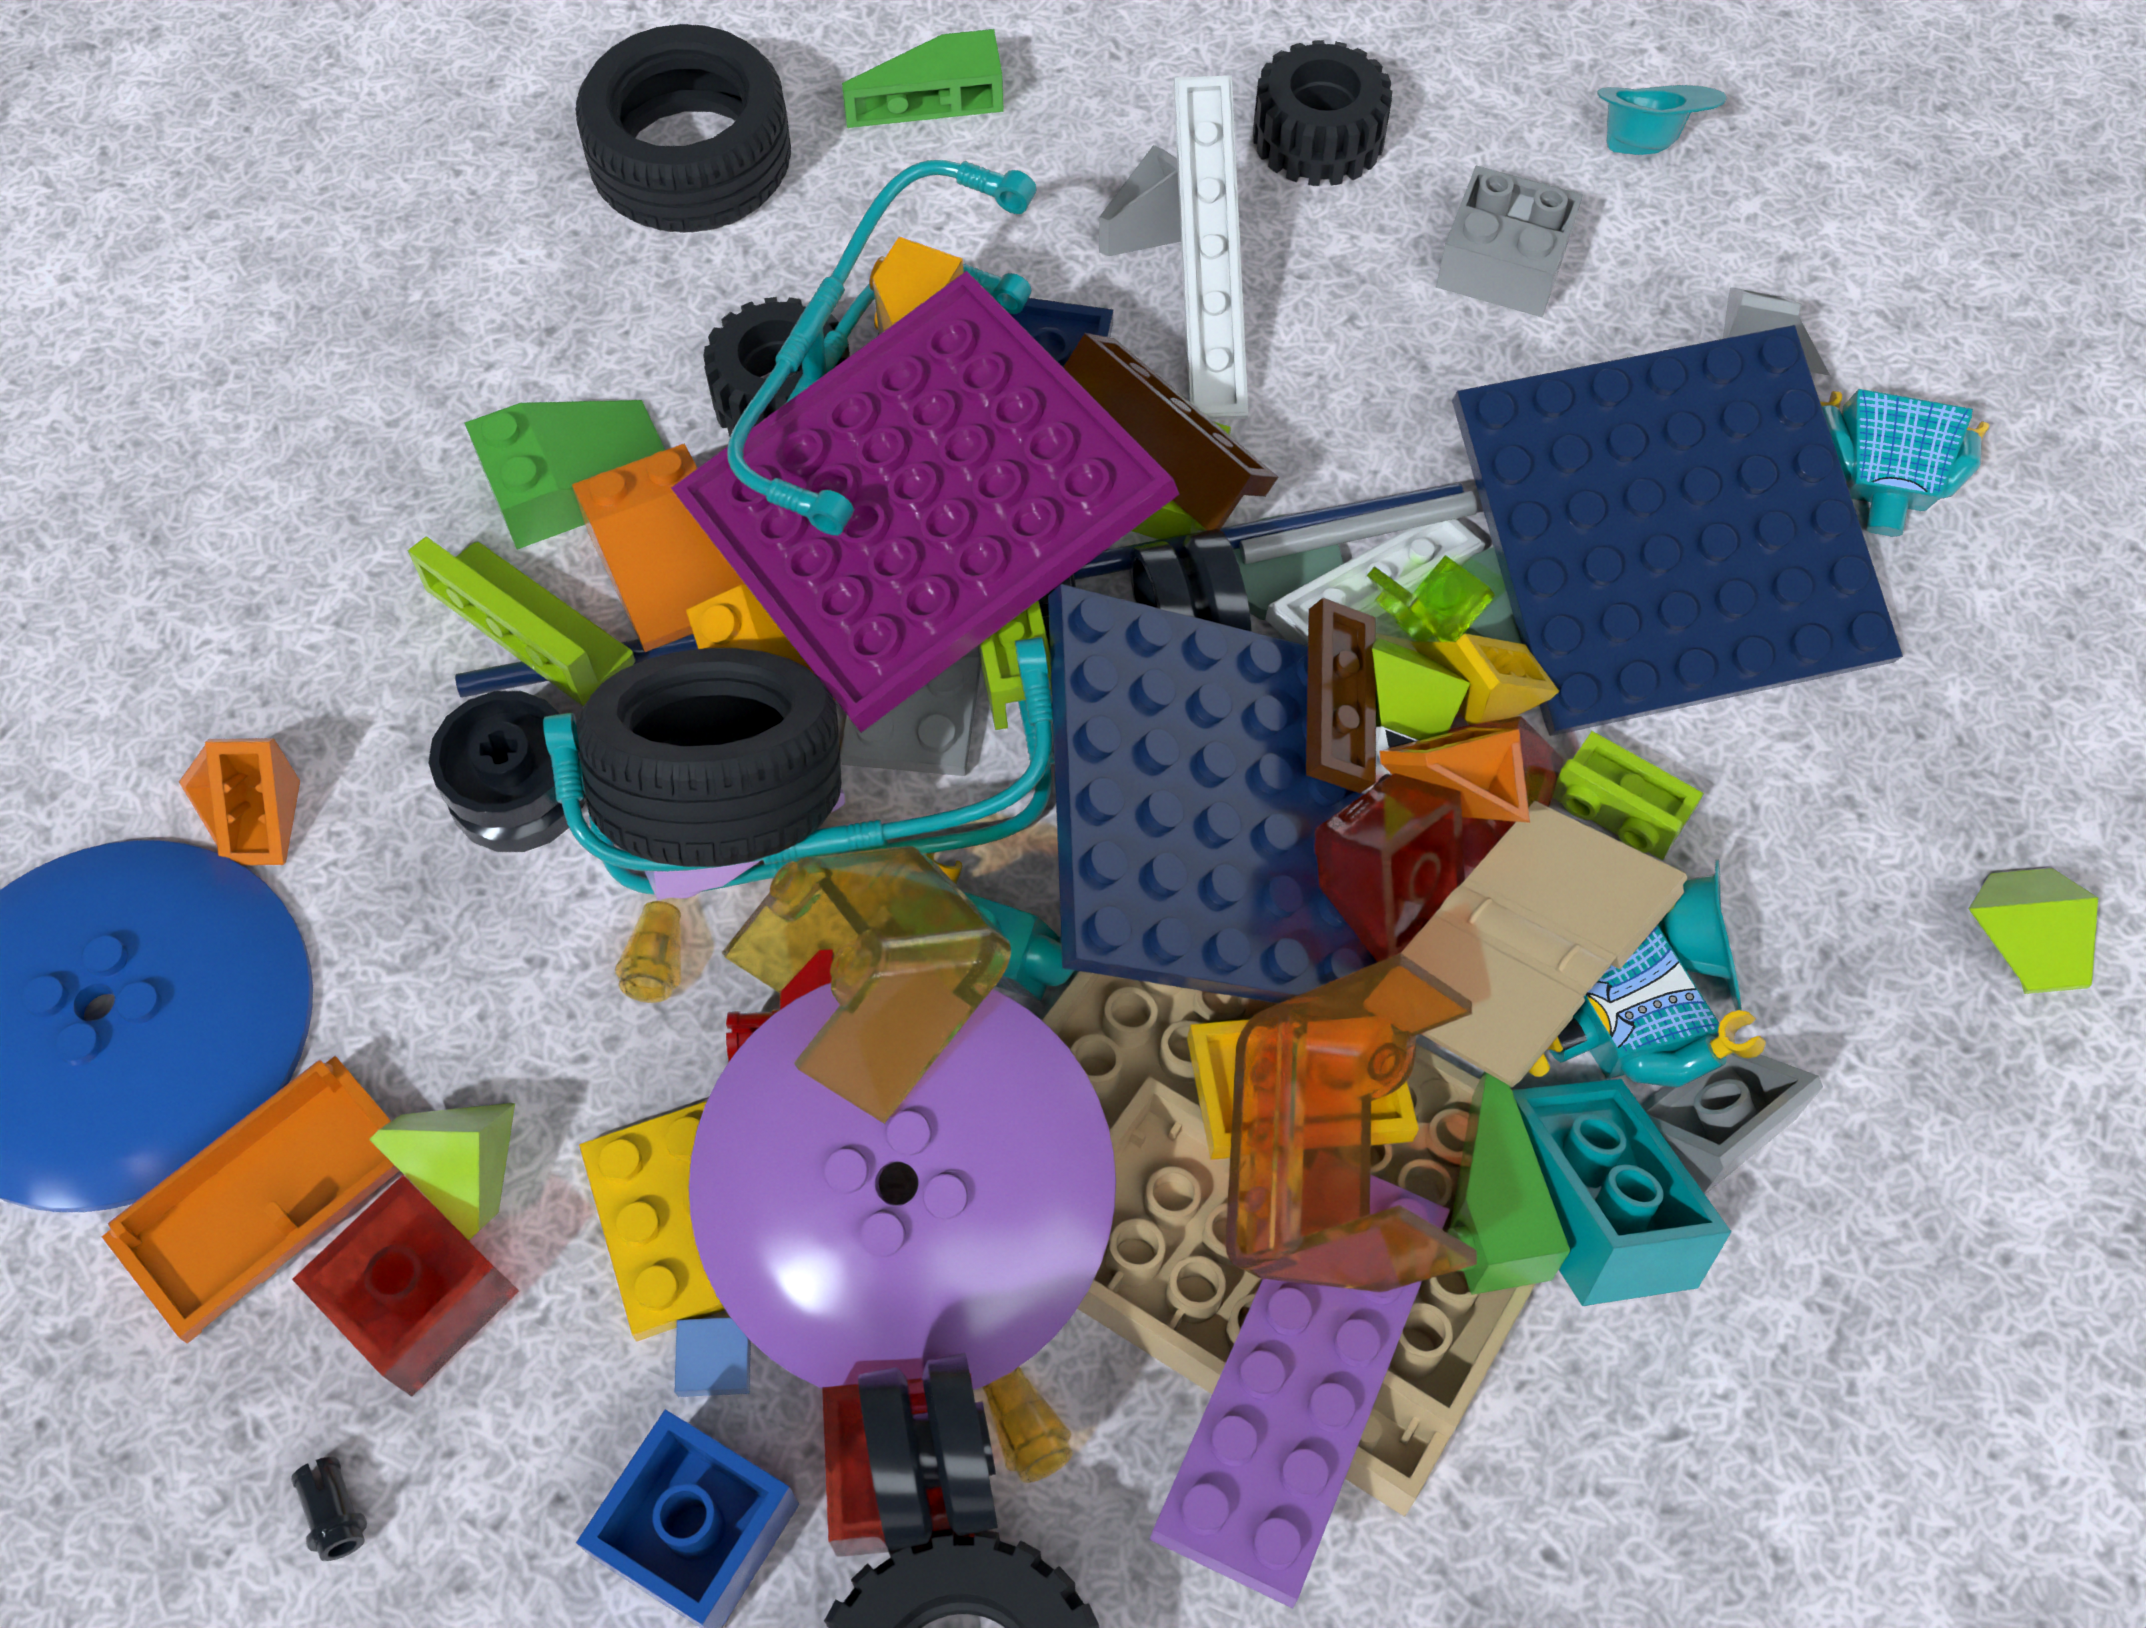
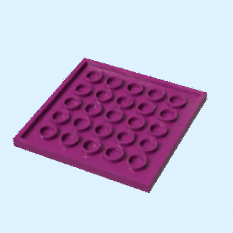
[671,271,1179,733]

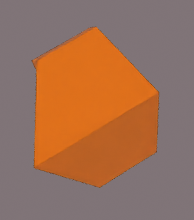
[1379,727,1530,823]
[179,738,300,865]

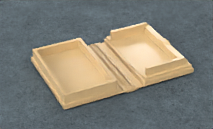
[1363,801,1687,1088]

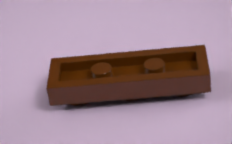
[1306,598,1376,794]

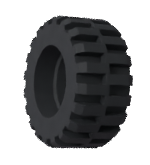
[824,1528,1099,1628]

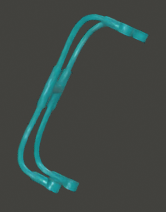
[727,160,1037,535]
[543,637,1055,895]

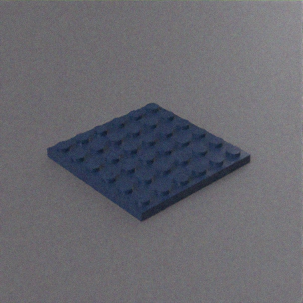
[1452,325,1903,736]
[1048,584,1416,1023]

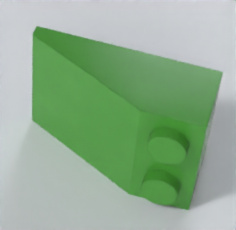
[464,400,665,550]

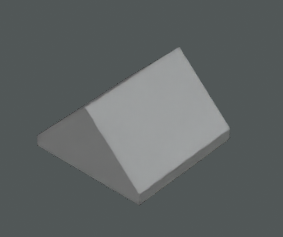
[1641,1053,1823,1194]

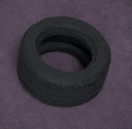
[575,24,791,233]
[577,648,842,867]

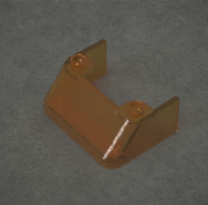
[1225,953,1477,1293]

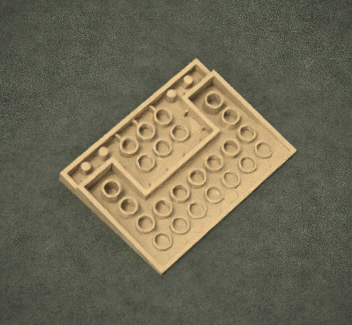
[1042,971,1535,1517]

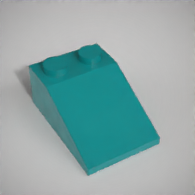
[1512,1079,1732,1306]

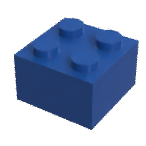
[576,1409,800,1628]

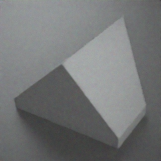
[1099,145,1181,256]
[1723,287,1831,376]

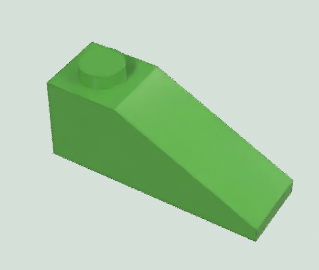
[842,29,1004,128]
[1447,1071,1570,1295]

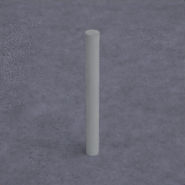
[1239,491,1477,564]

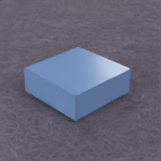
[674,1318,751,1397]

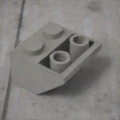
[1436,165,1583,317]

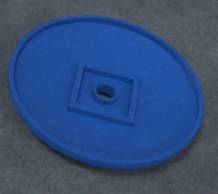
[0,840,313,1212]

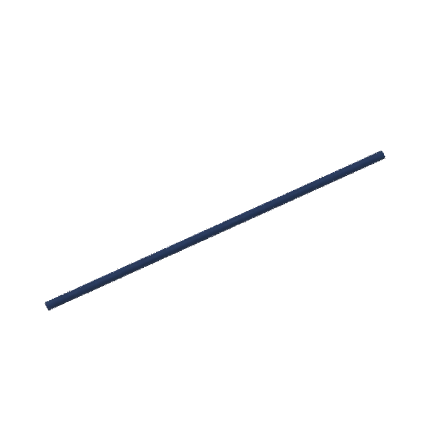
[455,482,1464,698]

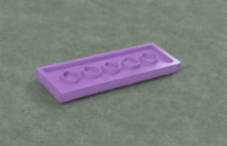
[1149,1151,1450,1609]

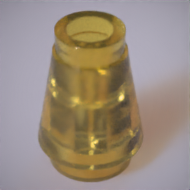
[615,901,681,1003]
[982,1367,1073,1483]

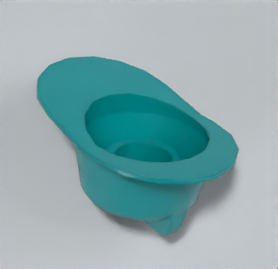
[1597,85,1727,155]
[1657,859,1742,1011]

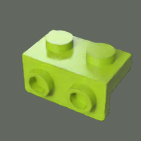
[1550,731,1704,861]

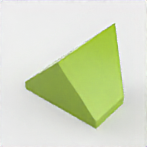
[1372,637,1471,741]
[1968,868,2098,994]
[369,1103,515,1240]

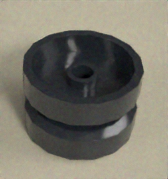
[1130,529,1252,632]
[428,691,586,852]
[858,1353,998,1551]

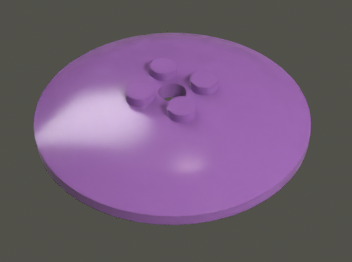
[689,969,1116,1403]

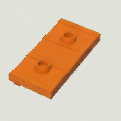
[101,1056,400,1344]

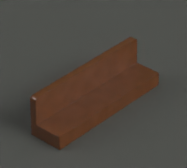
[1063,333,1279,531]

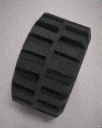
[1253,40,1393,186]
[703,297,850,437]

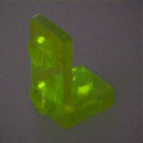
[1366,555,1496,642]

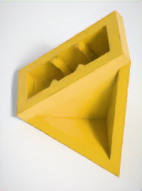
[1410,634,1559,728]

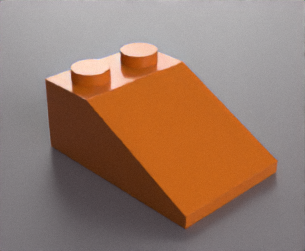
[572,443,745,652]

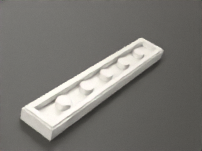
[1173,75,1248,420]

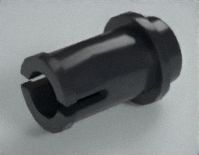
[291,1457,367,1561]

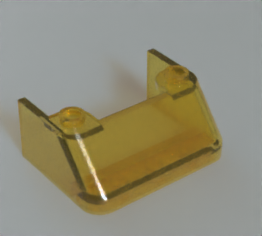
[722,846,1011,1124]

